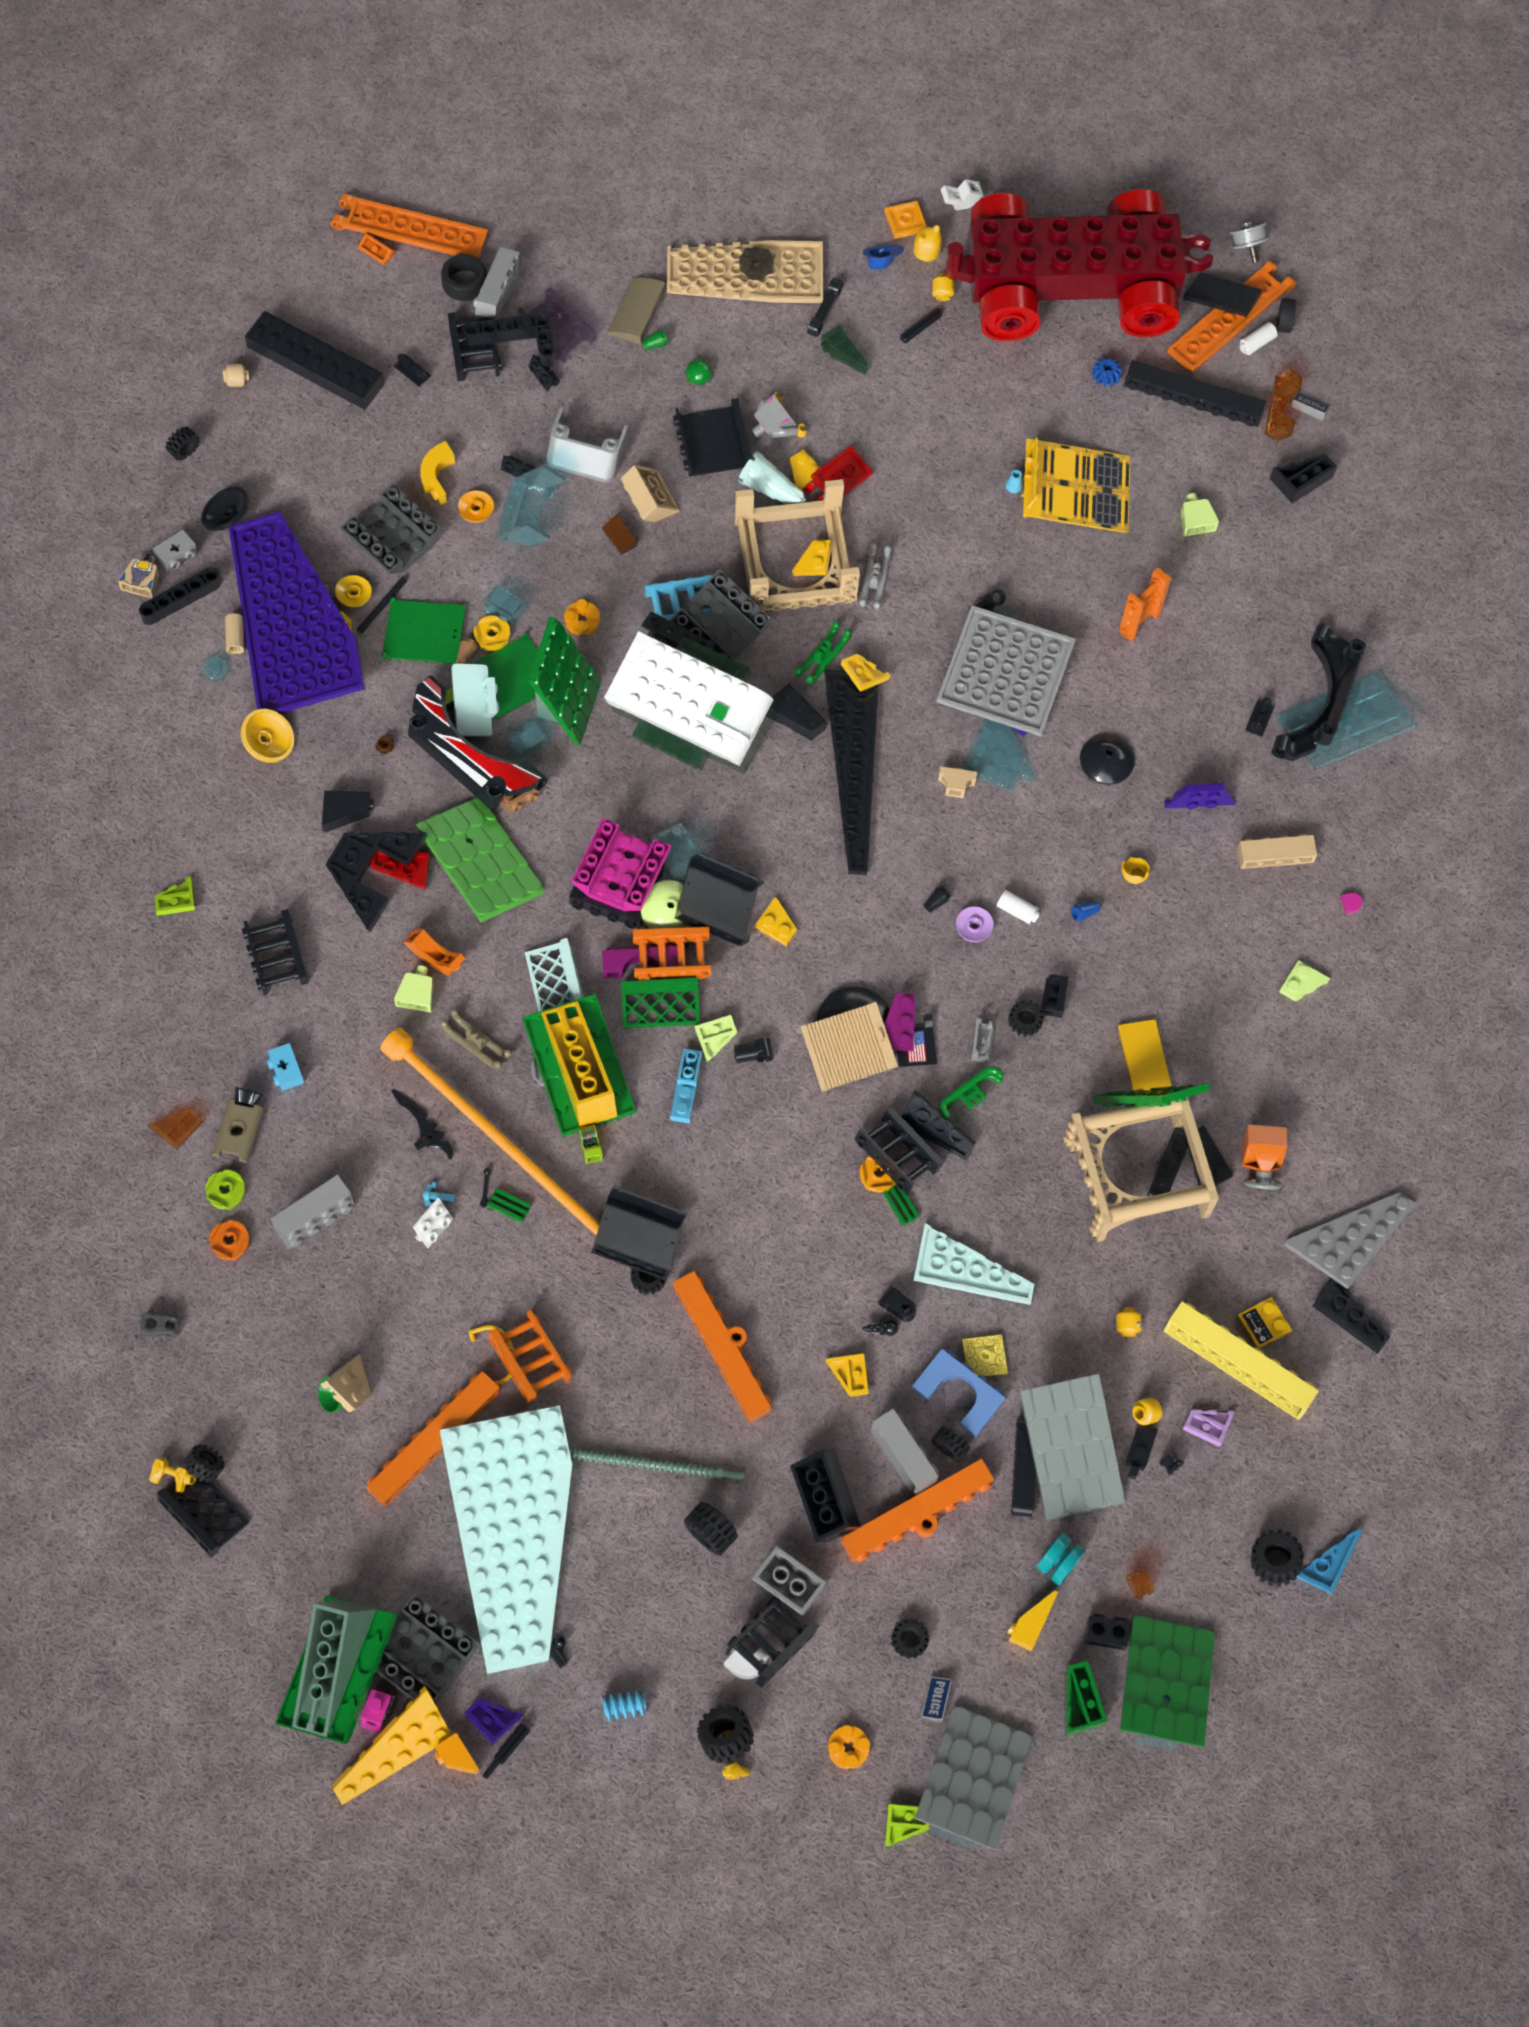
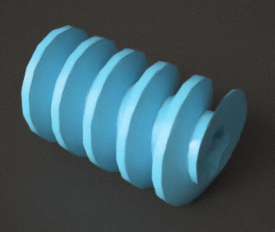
[602,1690,646,1721]

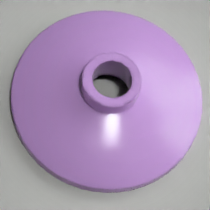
[956,907,994,942]

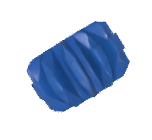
[1092,356,1122,388]

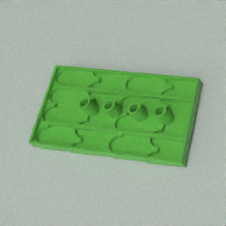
[416,798,544,923]

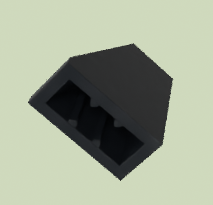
[322,790,374,832]

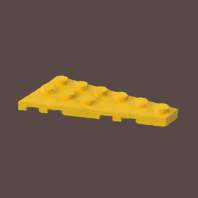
[331,1686,452,1805]

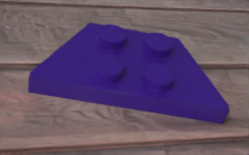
[1164,783,1236,809]

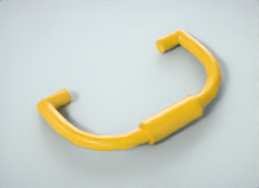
[468,1325,514,1385]

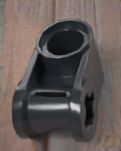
[878,1286,916,1322]

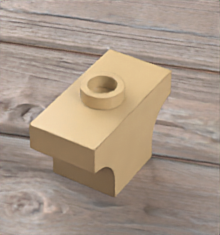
[938,766,977,798]

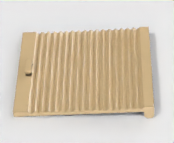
[800,1002,898,1092]

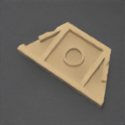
[321,1354,372,1412]

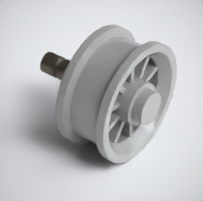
[1229,221,1270,263]

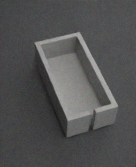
[271,1175,354,1249]
[871,1409,939,1496]

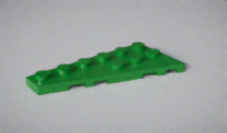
[1093,1083,1210,1107]

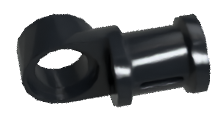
[969,589,1006,611]

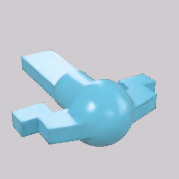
[423,1182,454,1207]

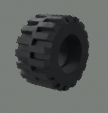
[684,1501,738,1556]
[1251,1529,1304,1587]
[697,1704,754,1764]

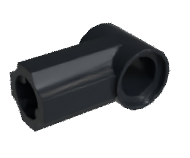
[734,1038,774,1063]

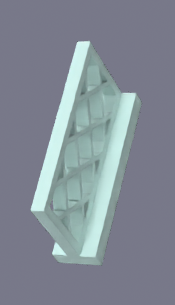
[525,938,583,1012]

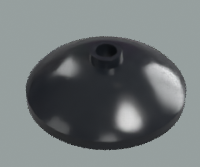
[201,487,249,531]
[1080,734,1135,785]

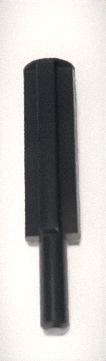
[483,1723,530,1779]

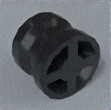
[1159,1450,1184,1476]

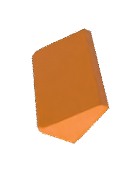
[357,233,397,266]

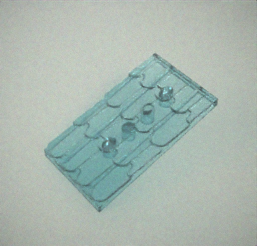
[1275,674,1418,770]

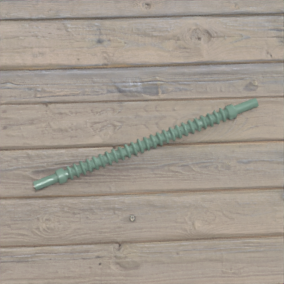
[568,1446,744,1480]

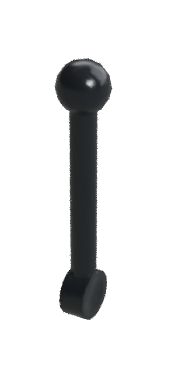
[480,1168,491,1208]

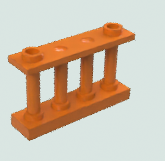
[1119,567,1172,641]
[633,927,711,981]
[488,1310,572,1405]

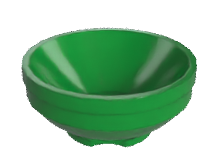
[318,1376,343,1413]

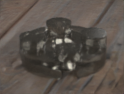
[739,247,774,280]

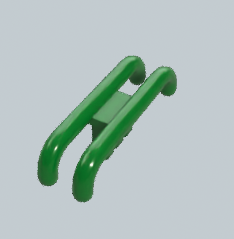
[794,621,851,684]
[939,1066,1004,1119]

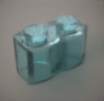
[483,585,527,625]
[506,721,549,760]

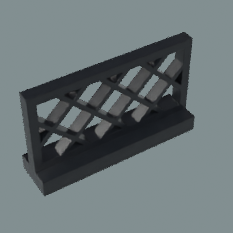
[157,1479,249,1558]

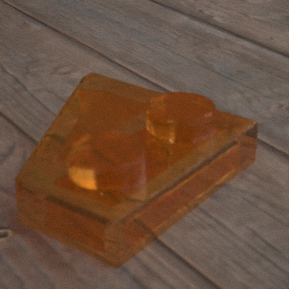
[148,1108,204,1150]

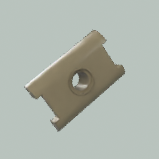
[212,1100,264,1163]

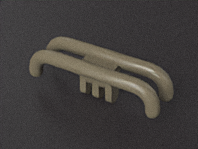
[441,1009,512,1070]

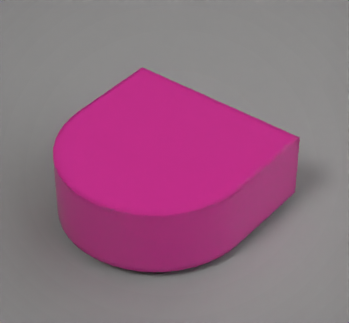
[1340,893,1362,914]

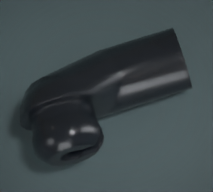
[550,1636,568,1669]

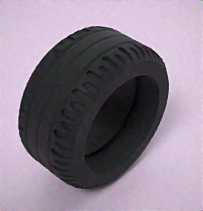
[441,254,487,302]

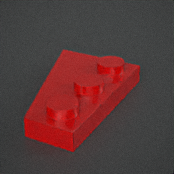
[370,851,430,890]

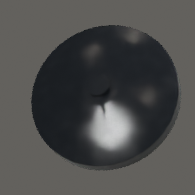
[816,987,890,1023]

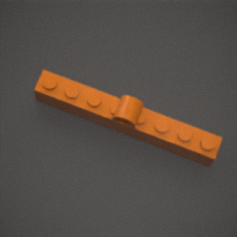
[673,1271,772,1423]
[841,1459,994,1563]

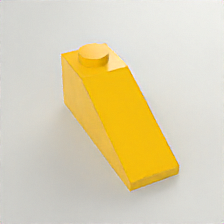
[1008,1590,1058,1651]

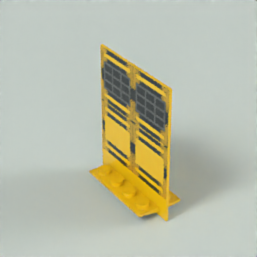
[1021,437,1130,533]

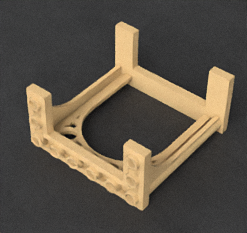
[734,479,860,611]
[1063,1097,1219,1242]

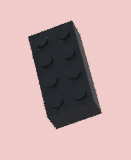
[790,1450,861,1542]

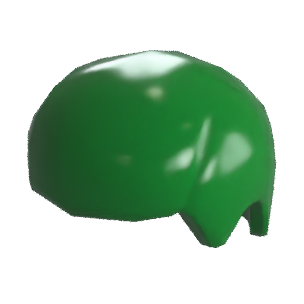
[685,359,713,386]

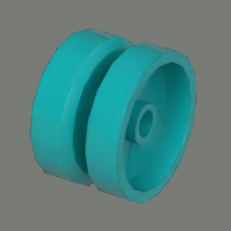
[1036,1532,1086,1586]

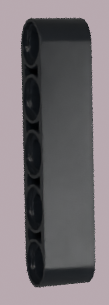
[139,567,221,625]
[1011,1418,1035,1517]

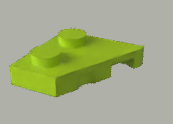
[154,876,195,916]
[885,1804,930,1846]

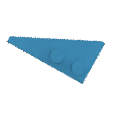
[1297,1529,1362,1595]

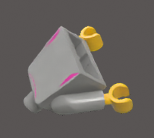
[751,392,807,439]

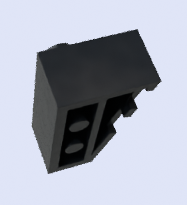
[1270,454,1337,504]
[766,683,826,741]

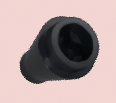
[923,886,951,913]

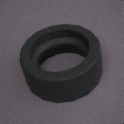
[1277,298,1296,333]

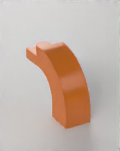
[403,928,465,976]

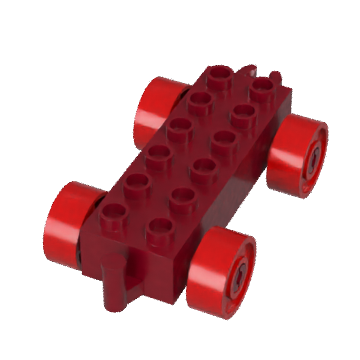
[945,189,1213,341]

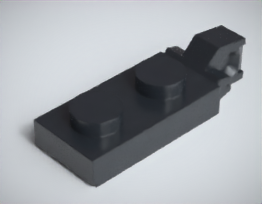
[1126,1423,1158,1480]

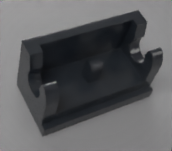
[1042,975,1069,1018]

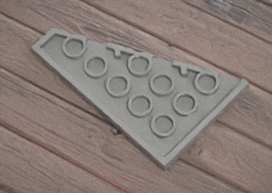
[1284,1192,1416,1289]

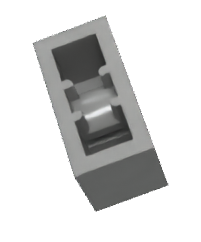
[153,529,198,572]

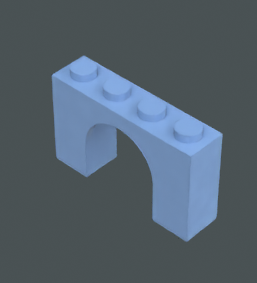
[912,1349,1006,1439]

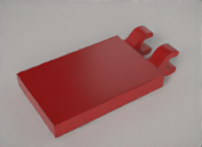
[804,446,874,501]

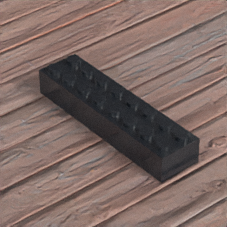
[245,311,385,410]

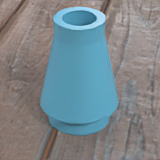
[1005,470,1023,493]

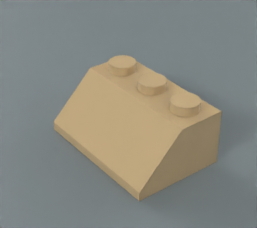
[621,465,680,522]

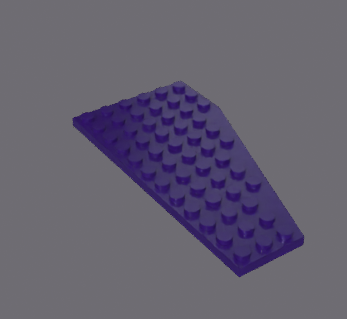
[229,512,365,714]

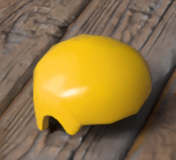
[1121,857,1150,884]

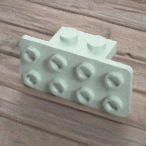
[451,664,499,737]

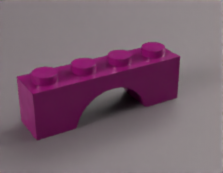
[602,944,678,979]

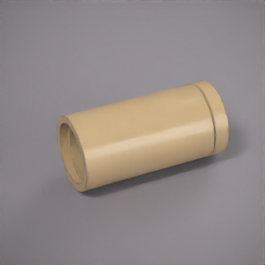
[225,613,244,654]

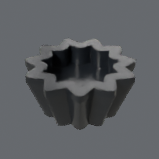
[235,1087,263,1105]

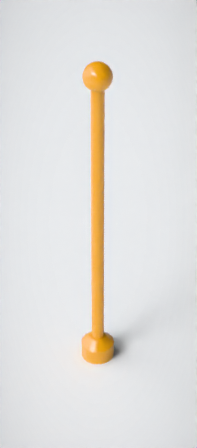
[380,1027,600,1235]

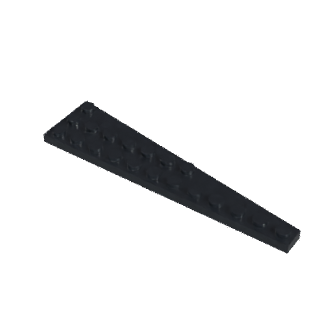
[824,669,879,875]

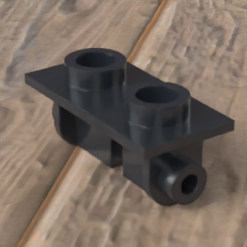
[394,353,431,387]
[528,354,559,391]
[501,455,539,484]
[1245,698,1275,737]

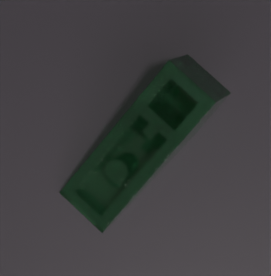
[821,326,868,375]

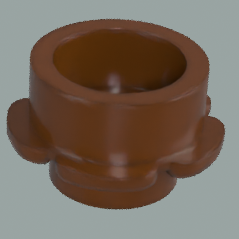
[376,736,394,754]

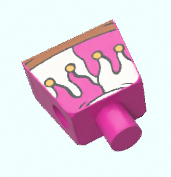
[361,1689,396,1734]

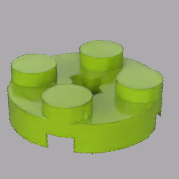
[205,1170,245,1210]

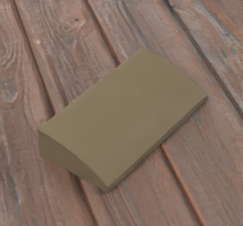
[608,277,665,344]

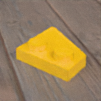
[789,449,820,491]
[792,540,832,576]
[841,654,891,692]
[755,897,797,946]
[826,1354,869,1397]

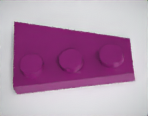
[884,993,915,1052]

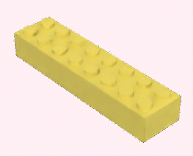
[1164,1302,1319,1420]

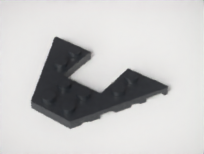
[325,832,428,932]

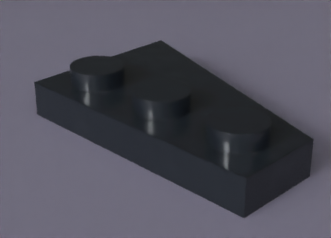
[1186,1125,1234,1186]

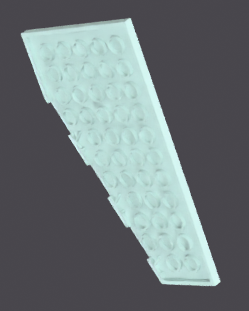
[440,1405,572,1674]

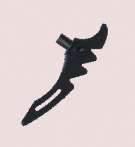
[391,1089,453,1160]

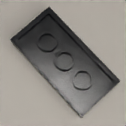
[1184,272,1262,317]

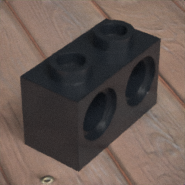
[1084,1614,1131,1651]

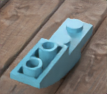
[670,1048,702,1123]

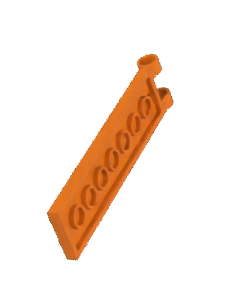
[331,194,488,259]
[1167,260,1296,374]

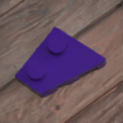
[464,1698,523,1744]

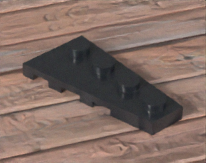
[902,1090,976,1161]
[1313,1279,1390,1354]

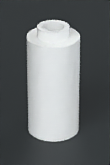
[1239,322,1278,355]
[997,890,1040,925]

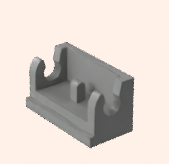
[971,1018,994,1063]

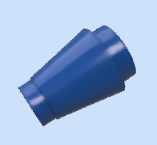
[1071,901,1100,922]

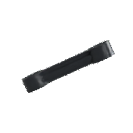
[807,277,844,337]

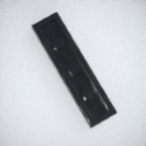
[1147,1127,1188,1197]

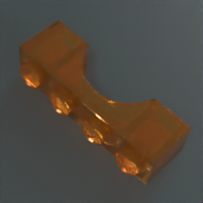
[1265,368,1303,442]

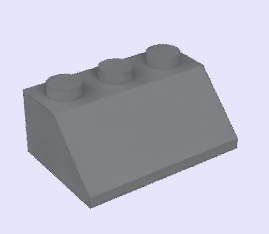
[752,1546,827,1616]

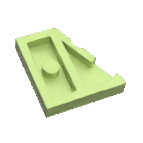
[1279,960,1330,1001]
[694,1015,737,1062]

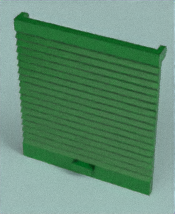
[381,597,466,664]
[471,632,538,720]

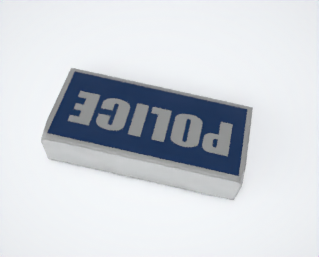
[1291,393,1330,421]
[921,1676,952,1723]

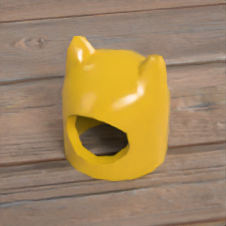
[913,225,942,261]

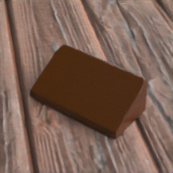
[602,514,637,555]

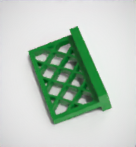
[621,978,700,1029]

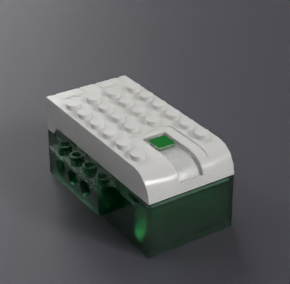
[604,631,778,775]

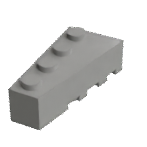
[473,247,520,319]

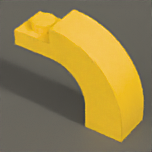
[420,441,455,505]

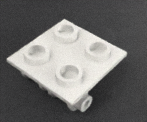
[412,1198,453,1248]

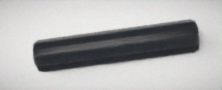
[900,308,942,344]

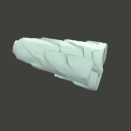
[738,451,807,505]

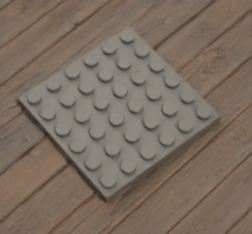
[936,606,1076,736]

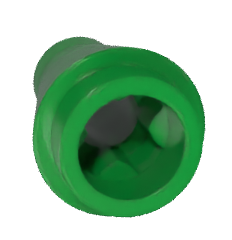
[641,330,669,351]

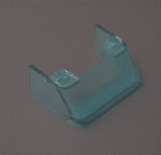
[497,464,566,547]

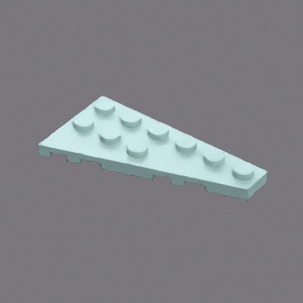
[914,1223,1034,1305]

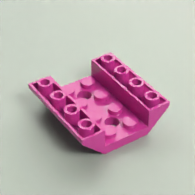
[571,818,672,911]

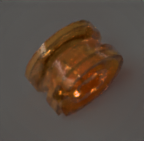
[1125,1567,1155,1601]

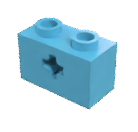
[266,1043,304,1091]

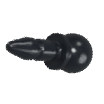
[862,1320,898,1336]

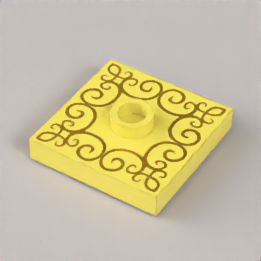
[962,1335,1008,1377]

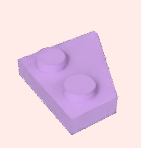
[1183,1410,1235,1447]

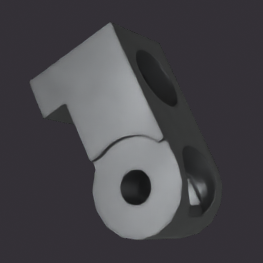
[139,1314,179,1337]

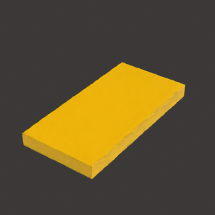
[1117,1019,1171,1090]

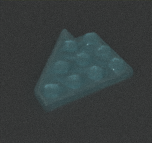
[962,718,1035,793]

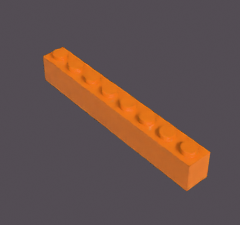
[366,1371,500,1507]

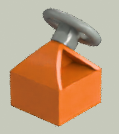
[1241,1125,1288,1190]

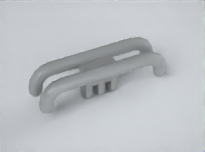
[859,543,891,610]

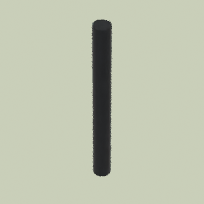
[357,577,407,633]

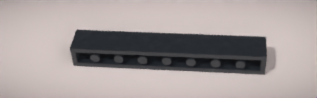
[1124,360,1266,427]

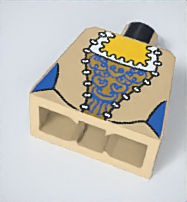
[118,554,159,599]

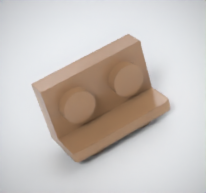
[500,788,540,814]

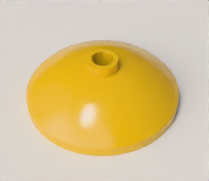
[241,709,294,763]

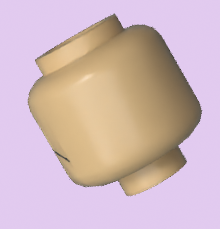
[223,363,249,387]

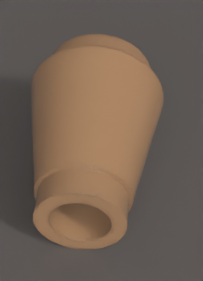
[456,638,477,664]

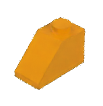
[434,1733,479,1774]

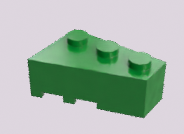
[1065,1660,1107,1737]

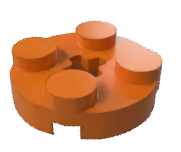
[209,1220,250,1261]

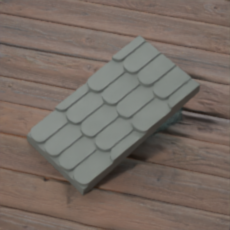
[1020,1374,1125,1521]
[915,1705,1033,1850]

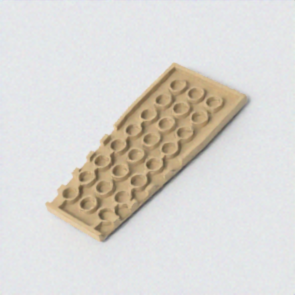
[667,240,823,303]

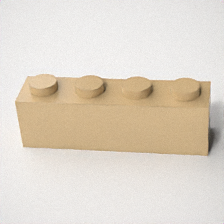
[1237,834,1317,869]

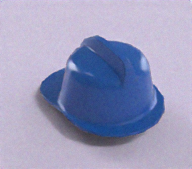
[863,244,904,269]

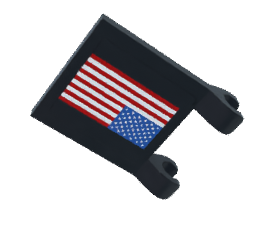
[897,1013,937,1067]

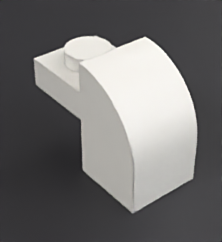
[941,179,984,211]
[724,1648,770,1679]

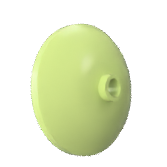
[640,880,691,929]

